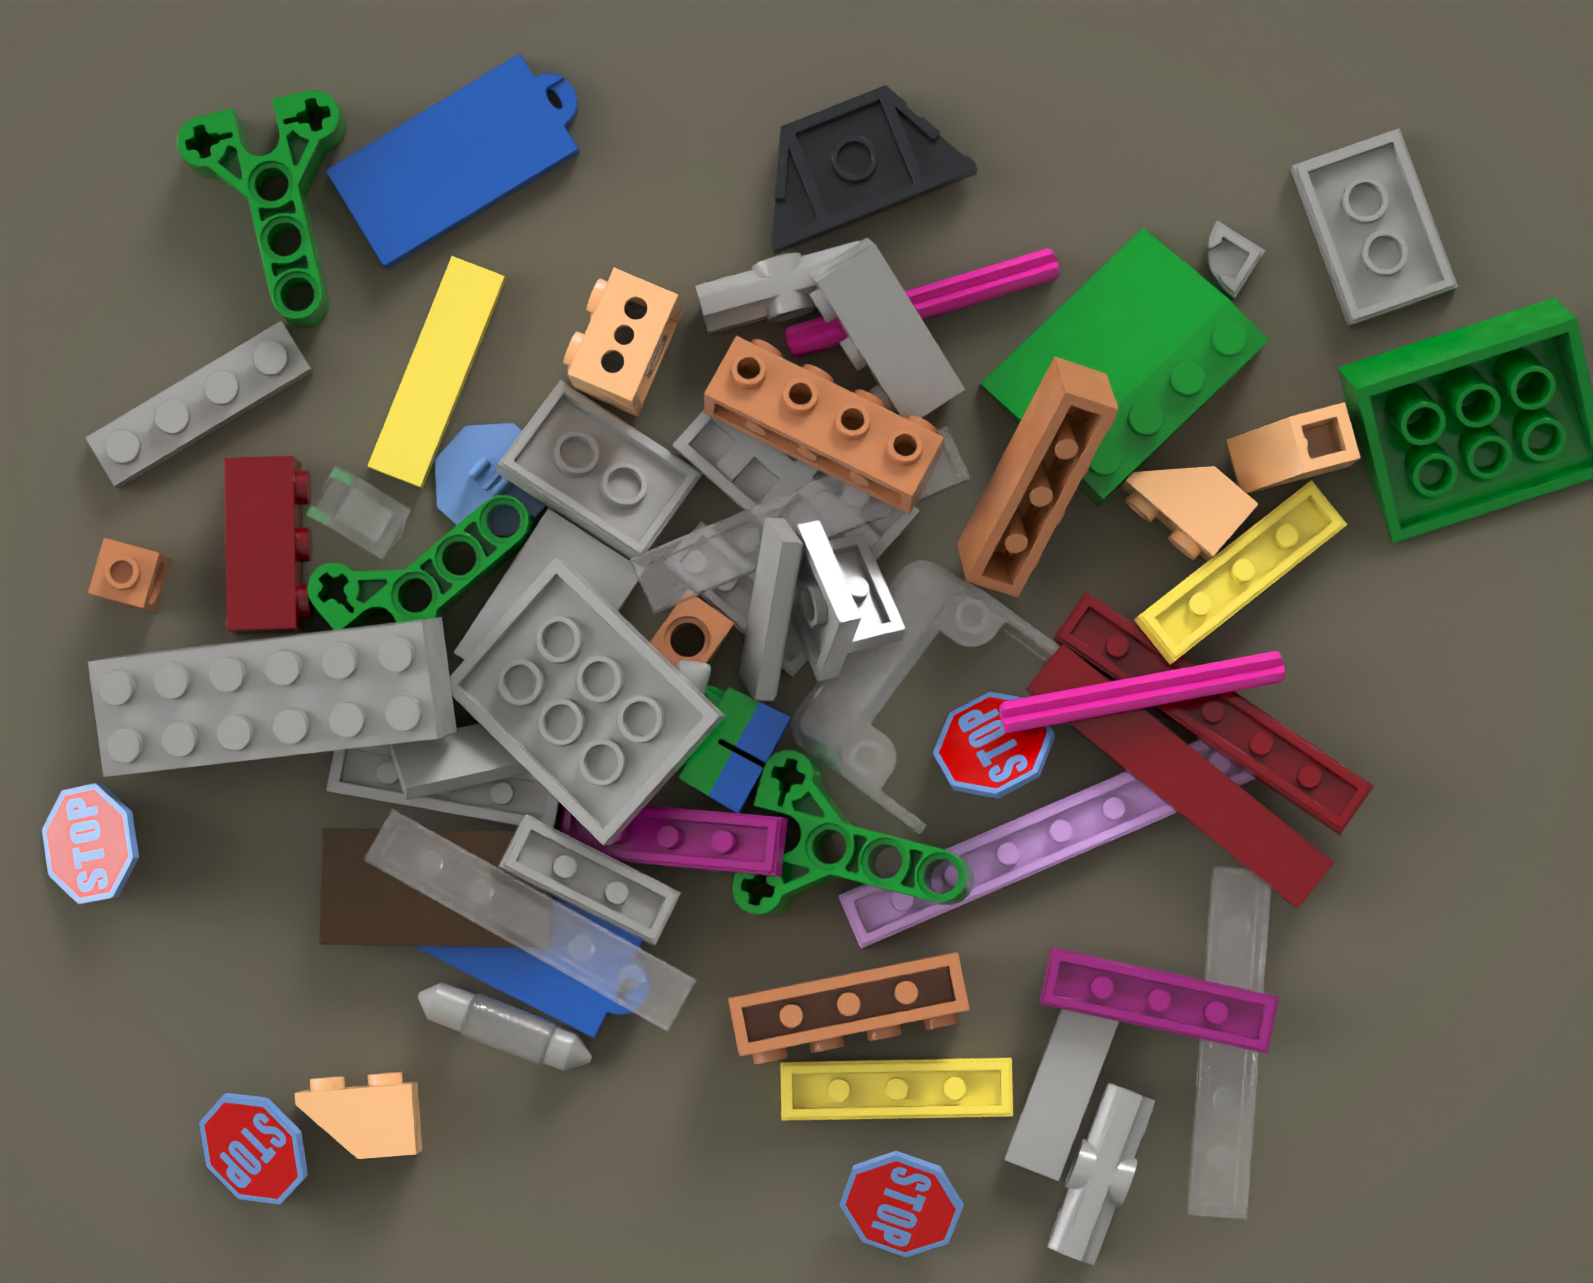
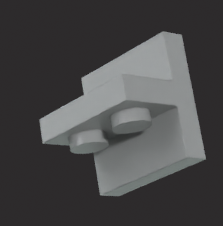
[790,520,906,682]

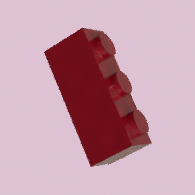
[224,456,314,635]

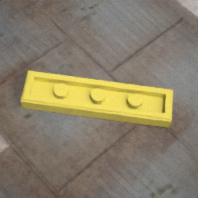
[367,256,506,489]
[1134,480,1347,665]
[780,1057,1013,1121]

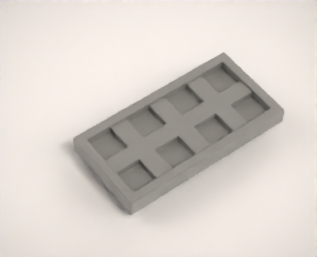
[672,410,920,562]

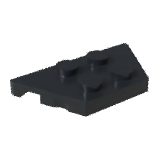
[771,85,978,255]

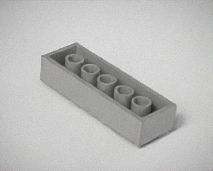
[88,617,457,777]

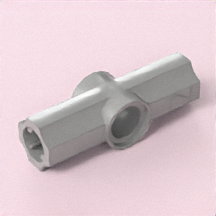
[695,240,860,335]
[1047,1082,1155,1265]

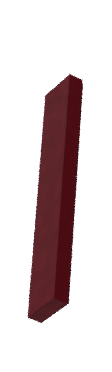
[1053,591,1374,836]
[1025,644,1334,908]

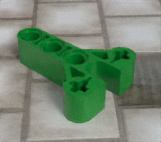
[177,90,347,328]
[307,495,535,630]
[732,750,974,917]

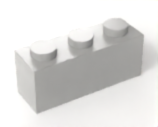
[809,238,966,418]

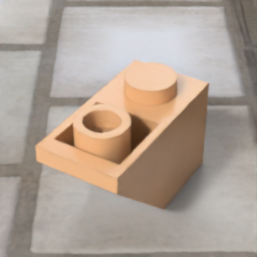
[1225,402,1361,494]
[1121,466,1258,562]
[295,1072,422,1159]

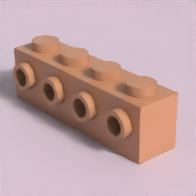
[704,336,944,515]
[957,356,1119,597]
[728,952,970,1064]

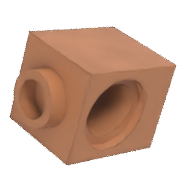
[88,538,172,614]
[650,590,735,666]

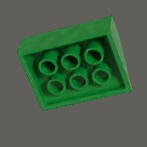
[980,228,1269,507]
[1337,297,1593,544]

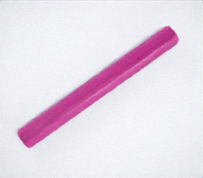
[785,248,1060,358]
[999,651,1285,733]

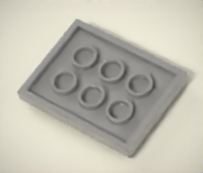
[450,557,726,845]

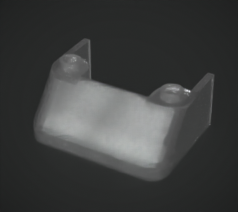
[791,560,1060,836]

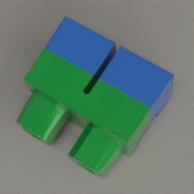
[677,685,792,814]

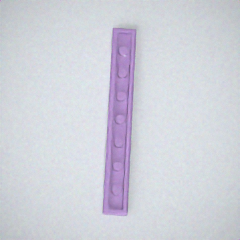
[838,740,1255,948]

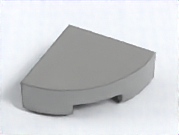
[1206,220,1265,301]

